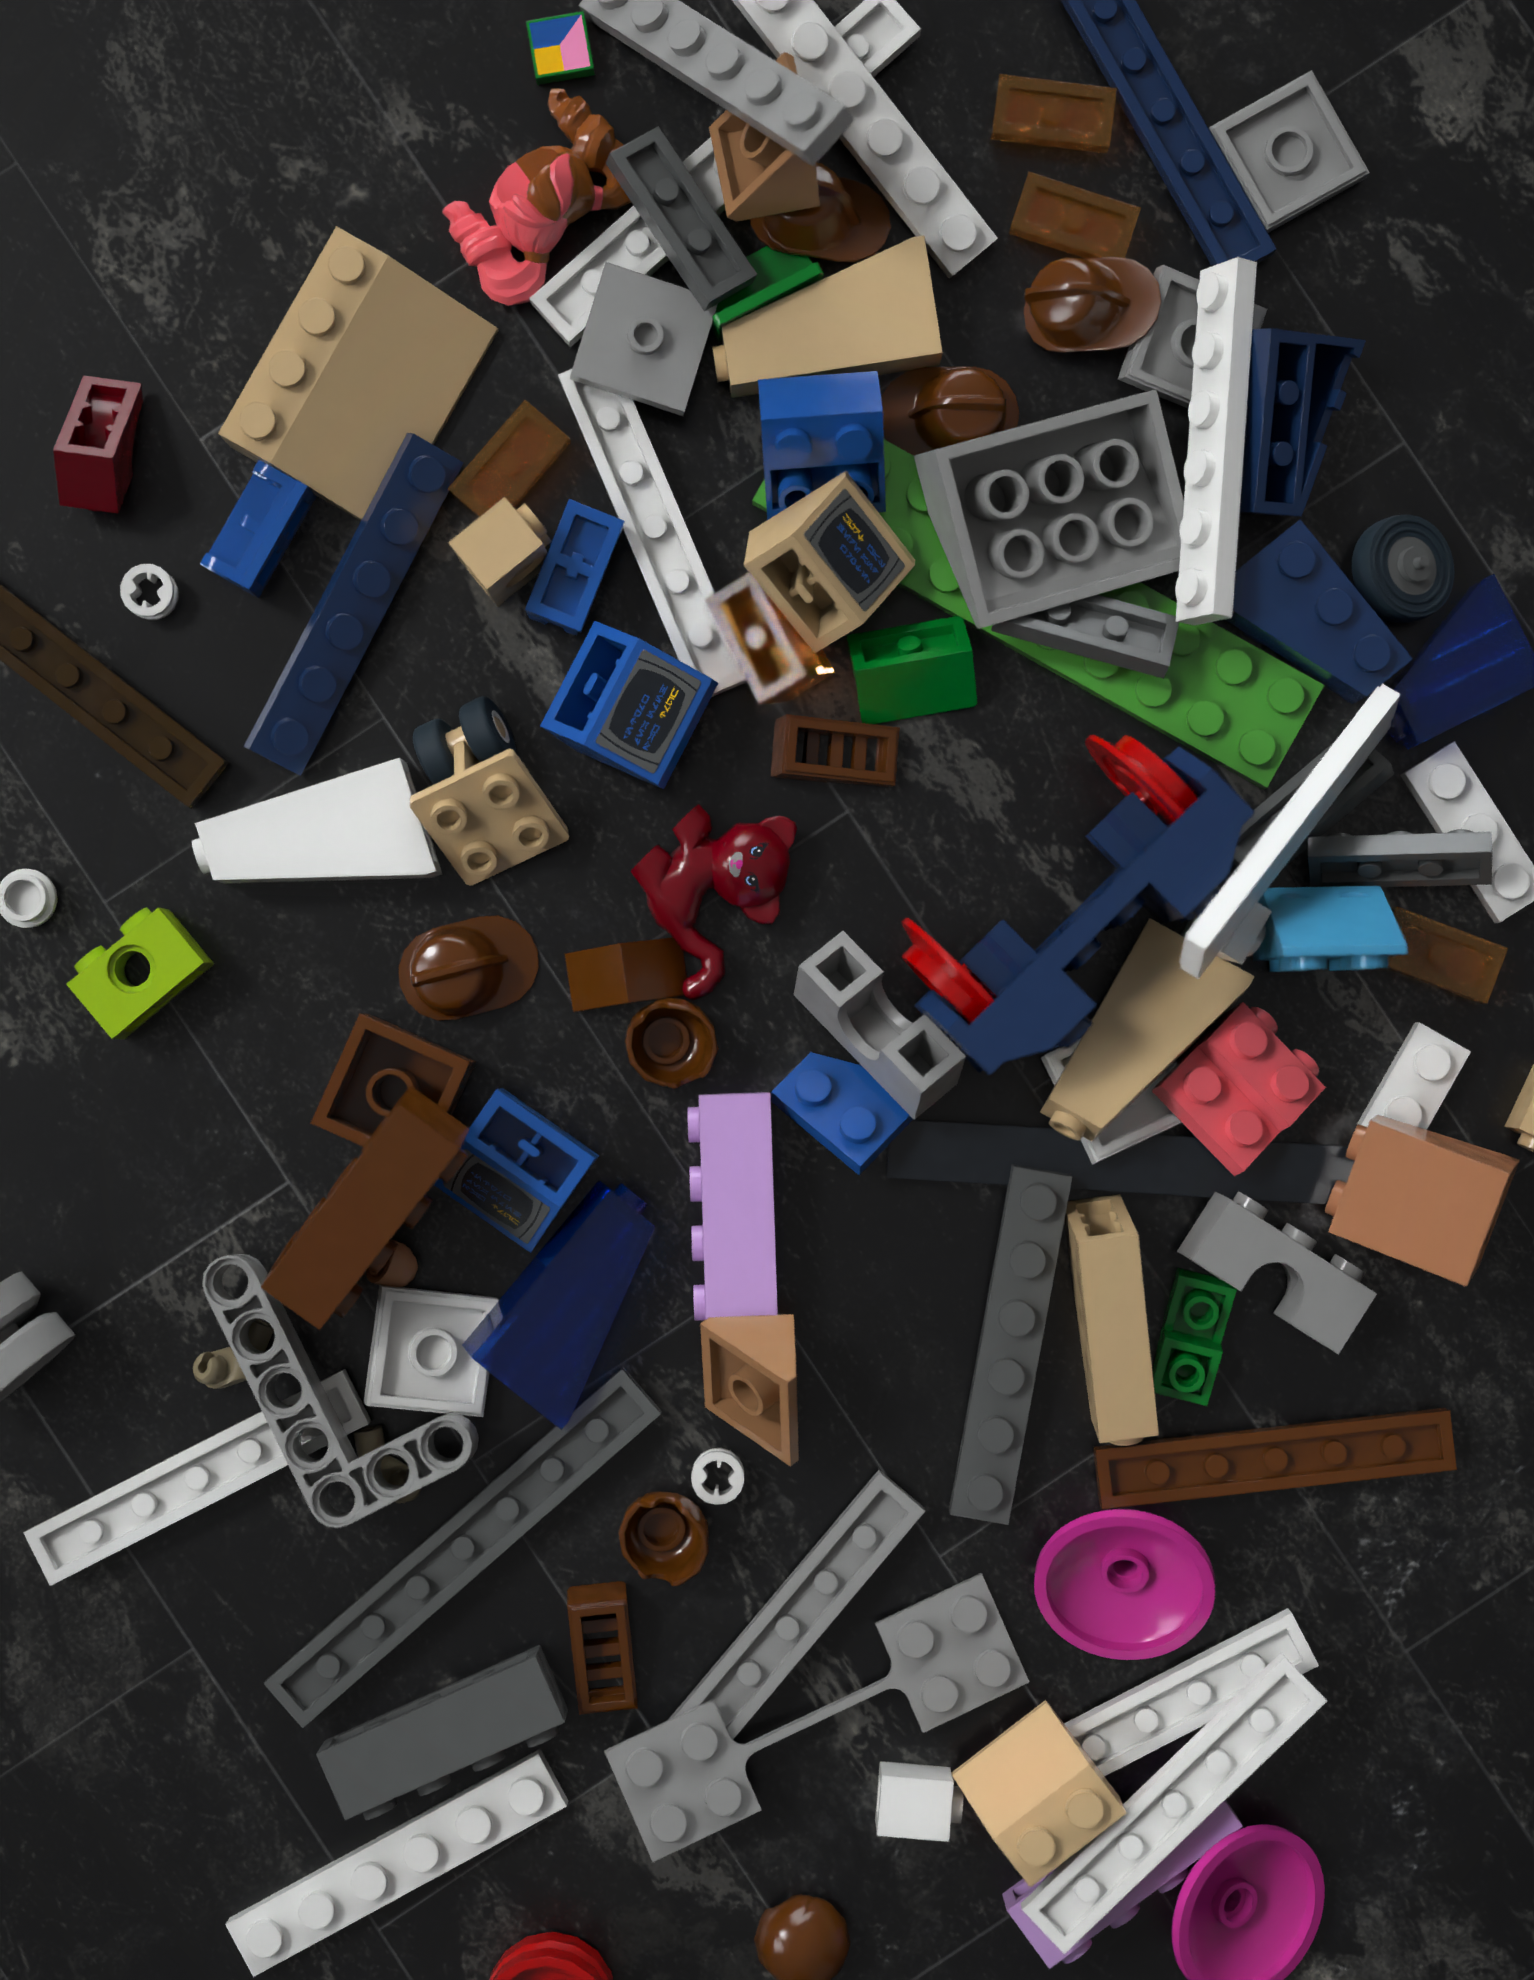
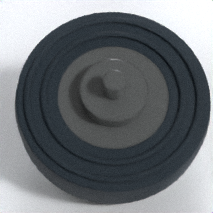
[1352,515,1454,623]

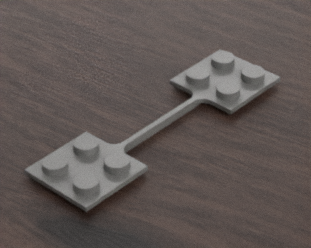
[604,1573,1029,1862]

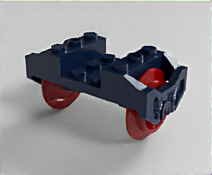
[901,735,1255,1075]

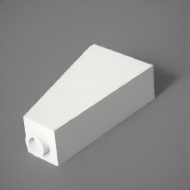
[192,757,442,883]

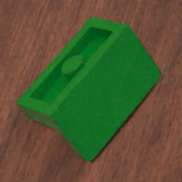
[711,246,824,342]
[847,616,977,724]

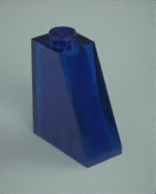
[1388,574,1534,750]

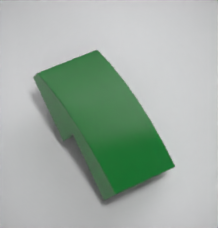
[1152,1268,1237,1406]

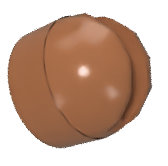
[366,1239,418,1287]

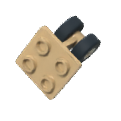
[410,696,569,886]

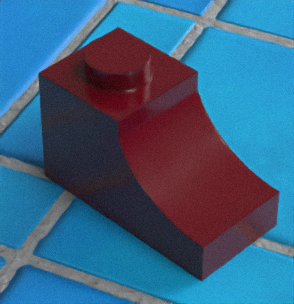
[53,375,143,513]

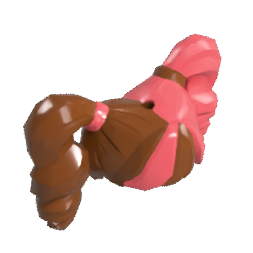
[443,88,631,306]

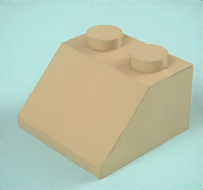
[951,1700,1127,1888]

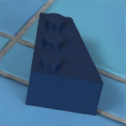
[1240,328,1366,517]
[1225,520,1413,704]

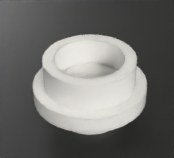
[0,869,57,928]

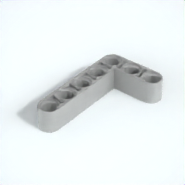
[202,1254,479,1528]

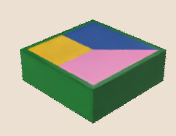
[526,11,595,85]

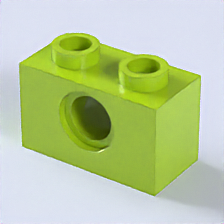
[66,907,214,1039]

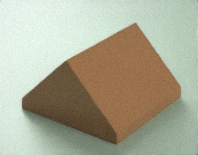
[709,52,820,222]
[700,1314,799,1467]

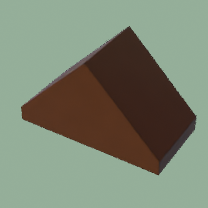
[565,937,687,1012]

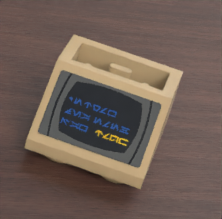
[744,471,915,653]

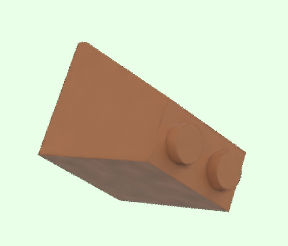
[1325,1115,1520,1287]

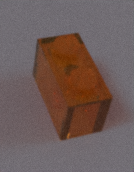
[705,572,835,705]

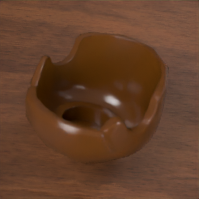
[625,998,719,1089]
[618,1491,710,1586]
[754,1895,851,1980]

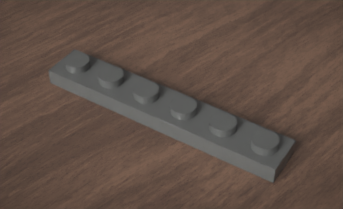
[949,1164,1072,1525]

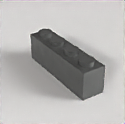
[316,1645,569,1820]

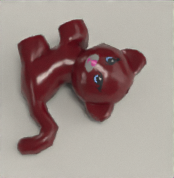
[631,804,797,1000]

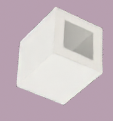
[875,1761,963,1842]

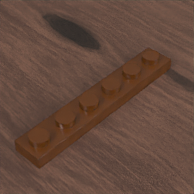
[1093,1408,1457,1509]

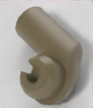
[193,1319,274,1389]

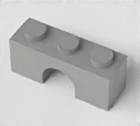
[794,931,966,1120]
[1177,1191,1377,1354]

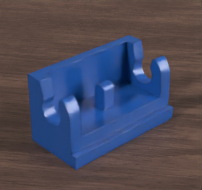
[200,460,316,598]
[525,499,625,635]

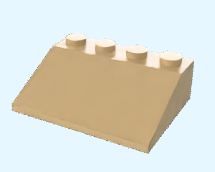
[218,226,499,521]

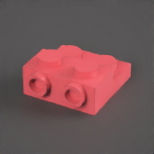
[1152,1002,1326,1176]

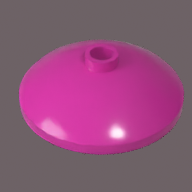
[1034,1509,1215,1660]
[1172,1824,1325,1980]

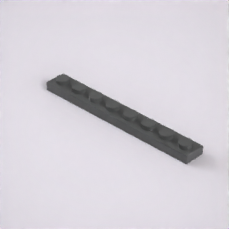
[263,1367,662,1728]

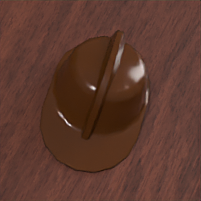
[750,162,891,262]
[1024,257,1162,353]
[881,366,1019,456]
[399,916,539,1020]

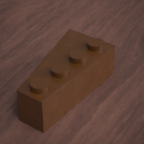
[260,1086,470,1330]

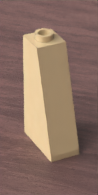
[712,236,943,398]
[1040,918,1255,1141]
[1064,1194,1159,1446]

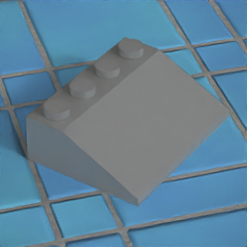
[914,389,1184,628]

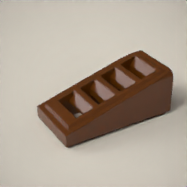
[771,714,900,787]
[567,1581,638,1715]

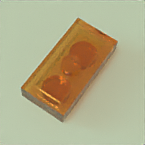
[991,74,1117,153]
[1009,172,1141,259]
[448,400,571,517]
[1387,906,1508,1004]

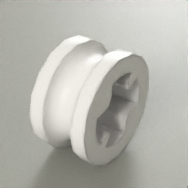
[120,564,178,620]
[691,1448,745,1505]

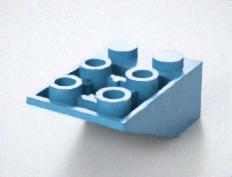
[1253,886,1407,972]

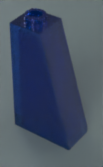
[462,1181,655,1430]

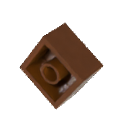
[311,1013,477,1147]

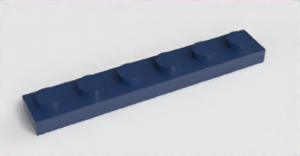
[1061,0,1276,266]
[244,433,463,776]

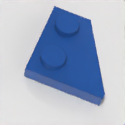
[771,1052,913,1175]

